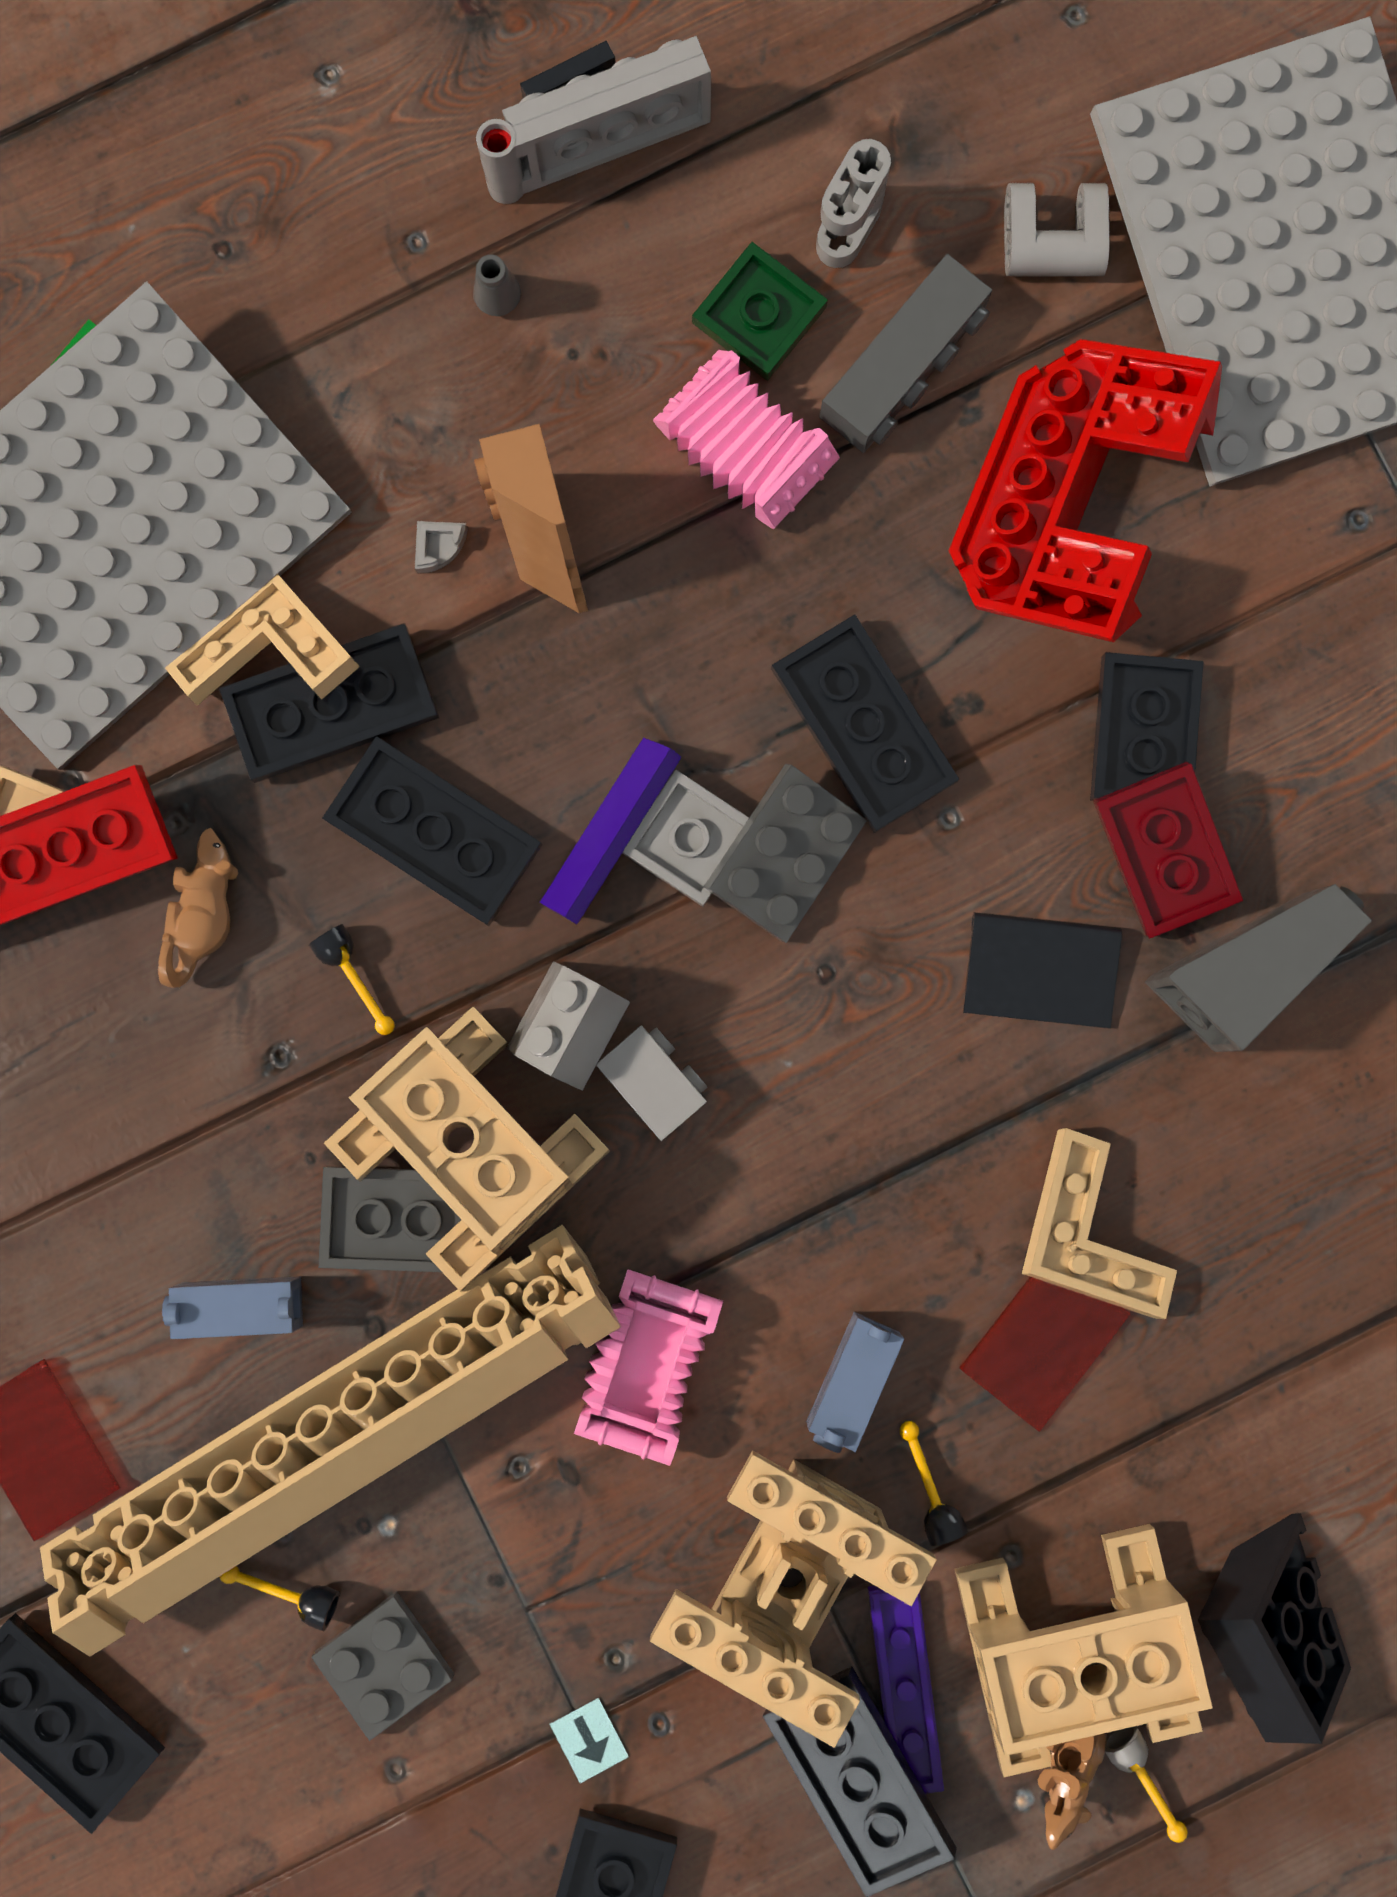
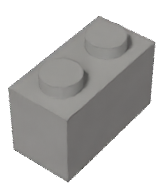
[596,1025,708,1141]

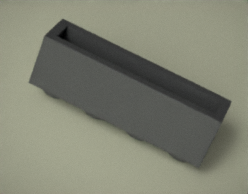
[819,254,992,454]

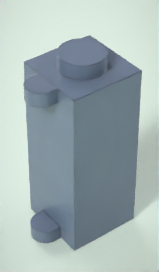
[162,1276,303,1339]
[806,1312,904,1453]

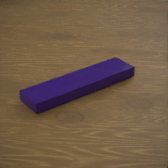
[540,737,681,924]
[868,1586,944,1793]

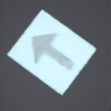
[550,1698,629,1783]

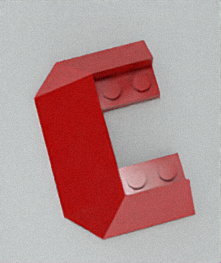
[949,339,1222,643]

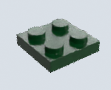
[692,242,828,381]

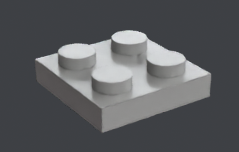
[622,770,749,907]

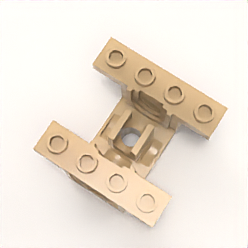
[324,1007,610,1292]
[650,1450,937,1748]
[955,1524,1213,1777]

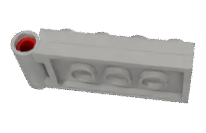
[476,36,711,204]

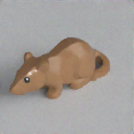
[158,828,238,988]
[1038,1733,1106,1850]

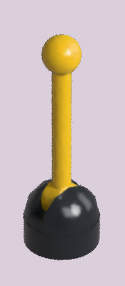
[309,924,395,1035]
[899,1421,968,1546]
[219,1566,340,1632]

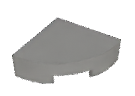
[415,521,468,573]

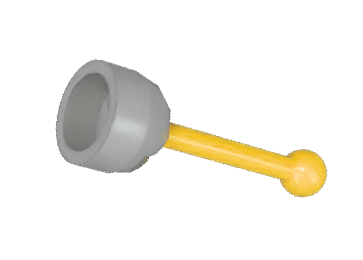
[1105,1726,1188,1843]

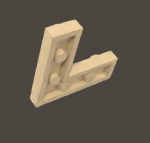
[165,574,360,706]
[1022,1128,1177,1319]

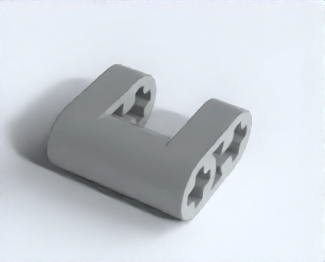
[816,139,891,268]
[1004,183,1109,276]

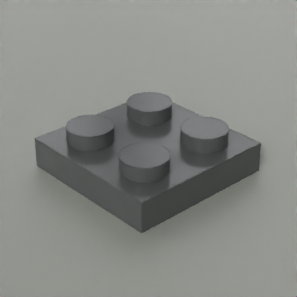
[311,1591,455,1741]

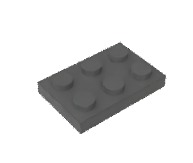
[704,764,867,943]
[318,1166,461,1272]

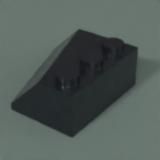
[1198,1513,1351,1744]

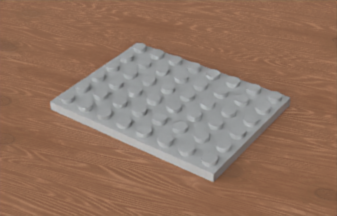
[1090,16,1397,487]
[0,281,352,770]

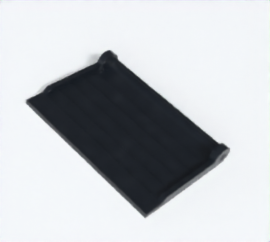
[963,912,1122,1029]

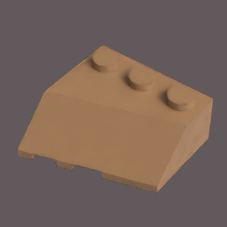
[474,424,588,613]

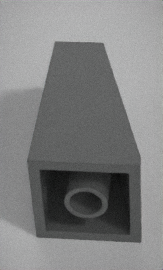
[1145,884,1372,1052]

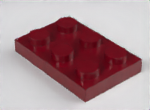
[1093,762,1243,939]

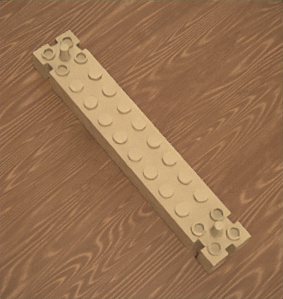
[40,1225,621,1657]

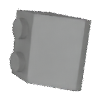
[506,961,630,1091]

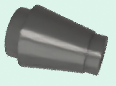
[473,255,521,316]

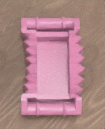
[653,350,840,529]
[574,1269,723,1466]

